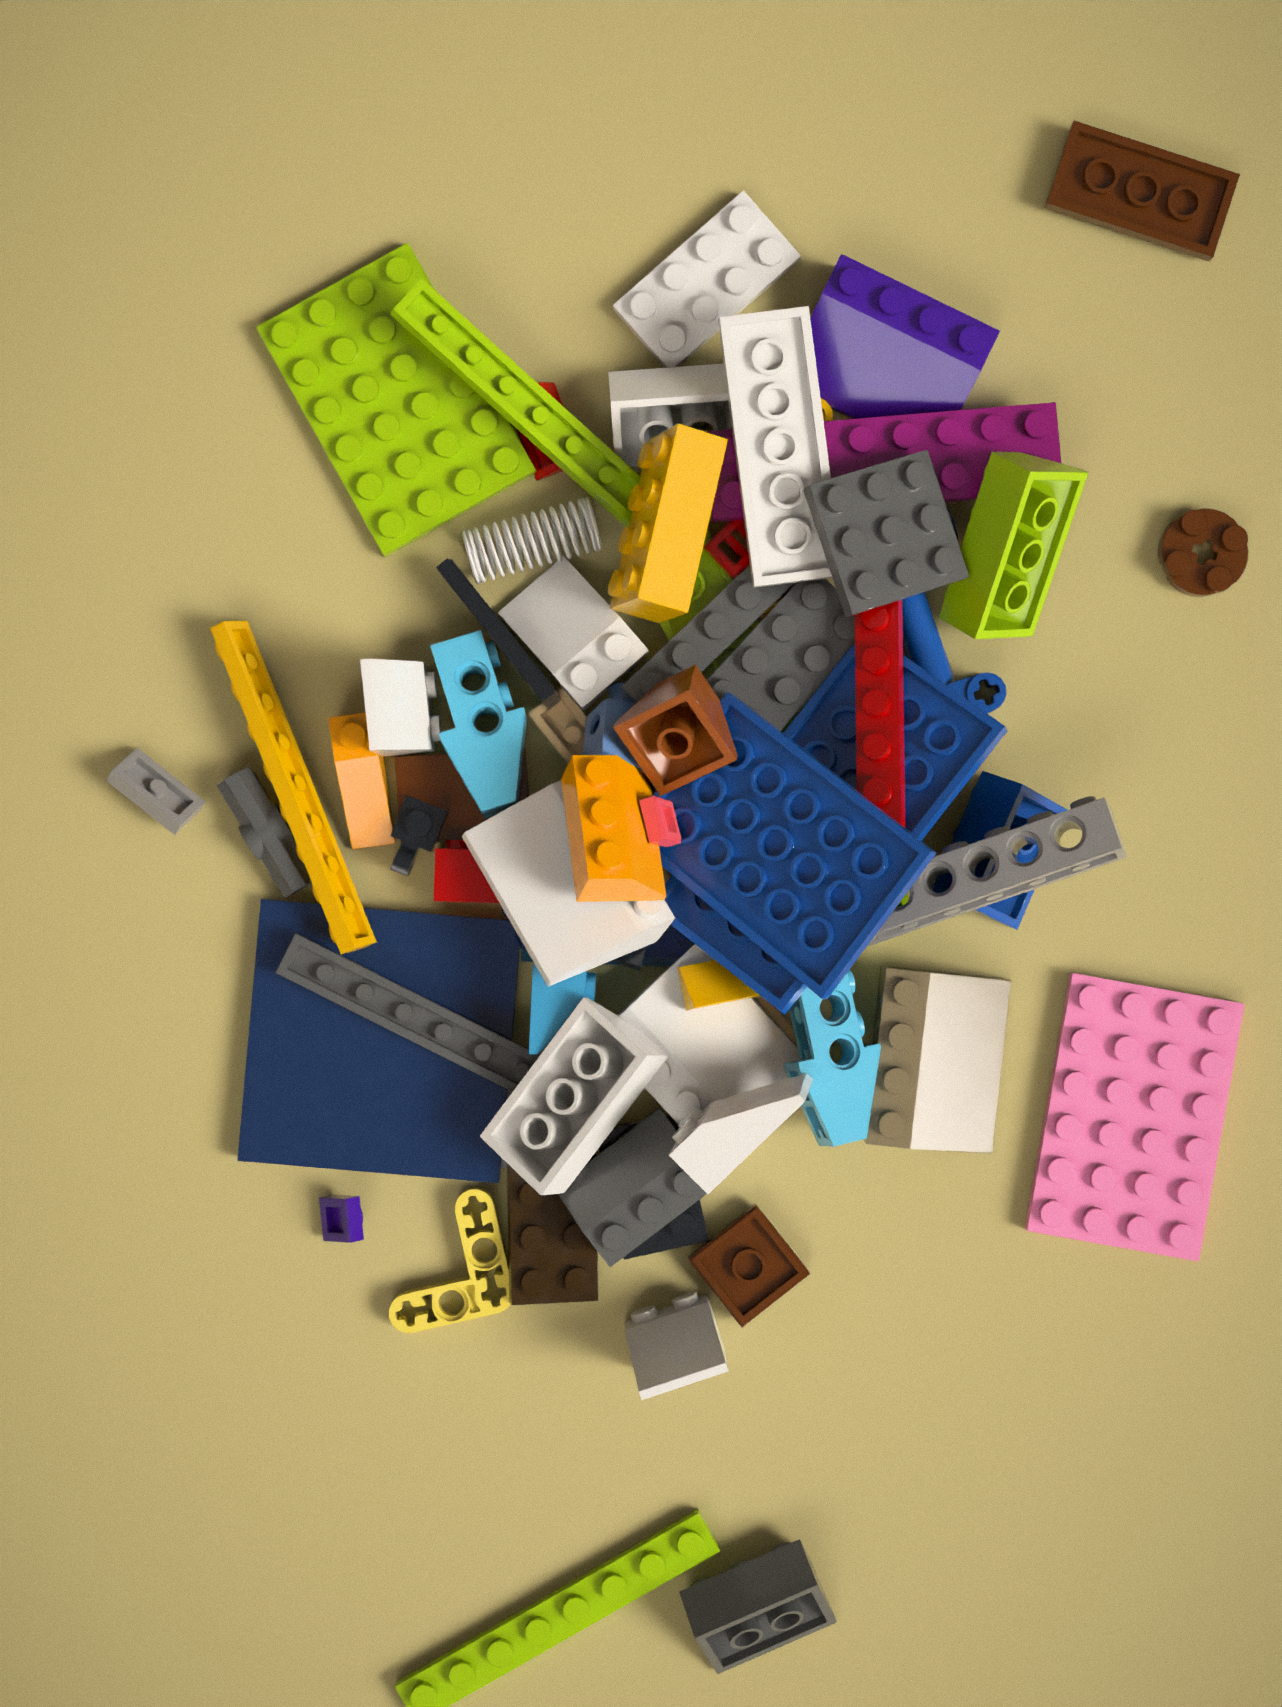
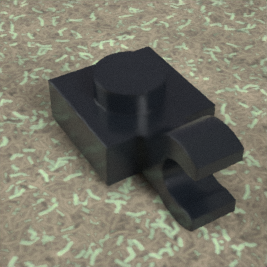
[390,795,448,876]

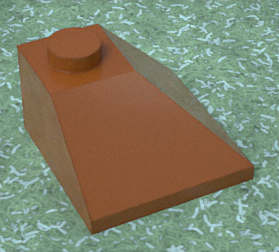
[613,664,738,796]

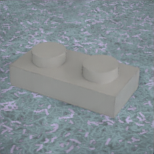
[106,748,205,835]

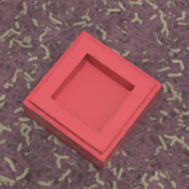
[639,796,682,847]

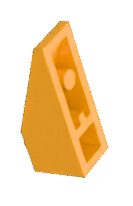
[328,712,396,850]

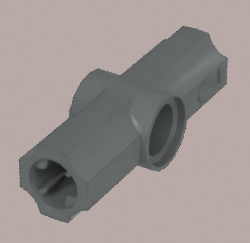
[217,766,312,898]

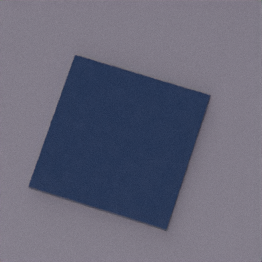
[237,899,521,1183]

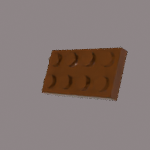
[1044,120,1240,261]

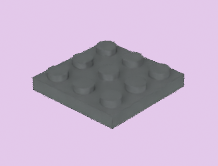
[803,450,969,617]

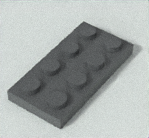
[707,579,855,731]

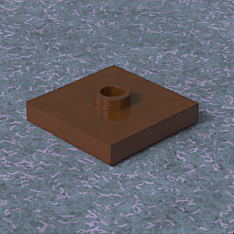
[687,1203,810,1328]

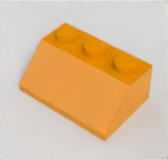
[561,755,666,902]

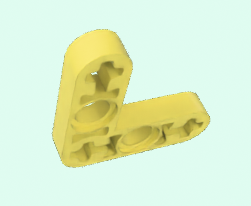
[389,1186,510,1333]

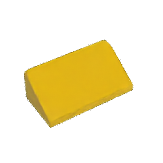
[677,960,760,1011]

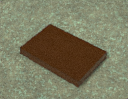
[395,748,529,843]

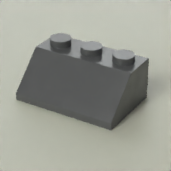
[558,1107,717,1267]
[679,1539,837,1674]

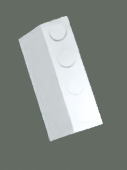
[608,364,732,473]
[480,997,668,1195]

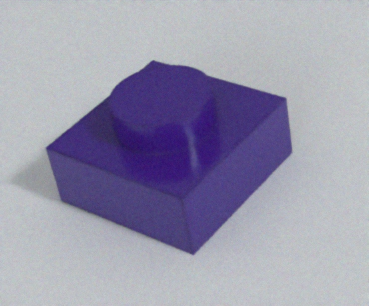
[319,1195,364,1243]

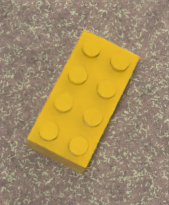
[608,423,728,623]

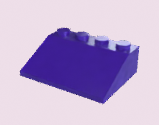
[810,254,1000,419]

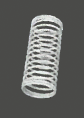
[462,496,603,584]

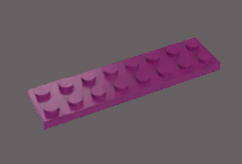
[705,402,1062,522]

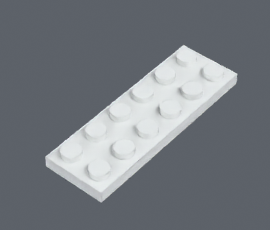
[718,306,832,588]

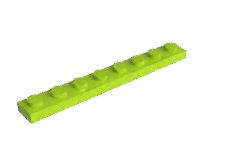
[390,278,640,527]
[395,1509,720,1707]

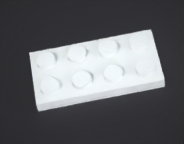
[613,190,801,368]

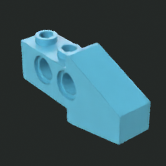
[430,630,527,819]
[784,970,881,1147]

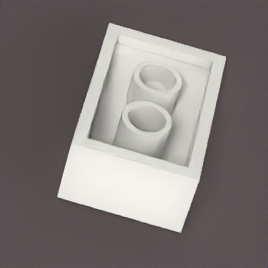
[498,556,649,711]
[360,659,442,757]
[669,1073,813,1194]
[625,1292,729,1400]

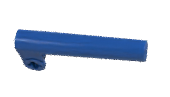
[902,592,1007,714]

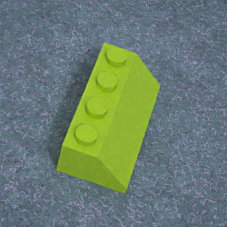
[938,452,1089,639]

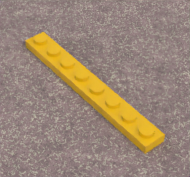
[210,621,377,954]

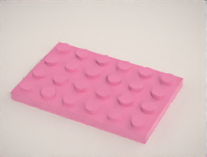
[1024,972,1244,1261]

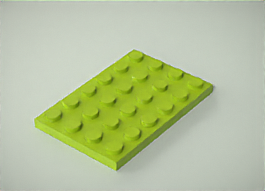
[256,242,536,558]

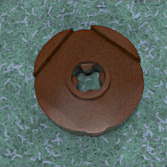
[1158,508,1248,597]

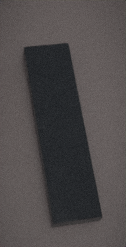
[436,558,561,710]

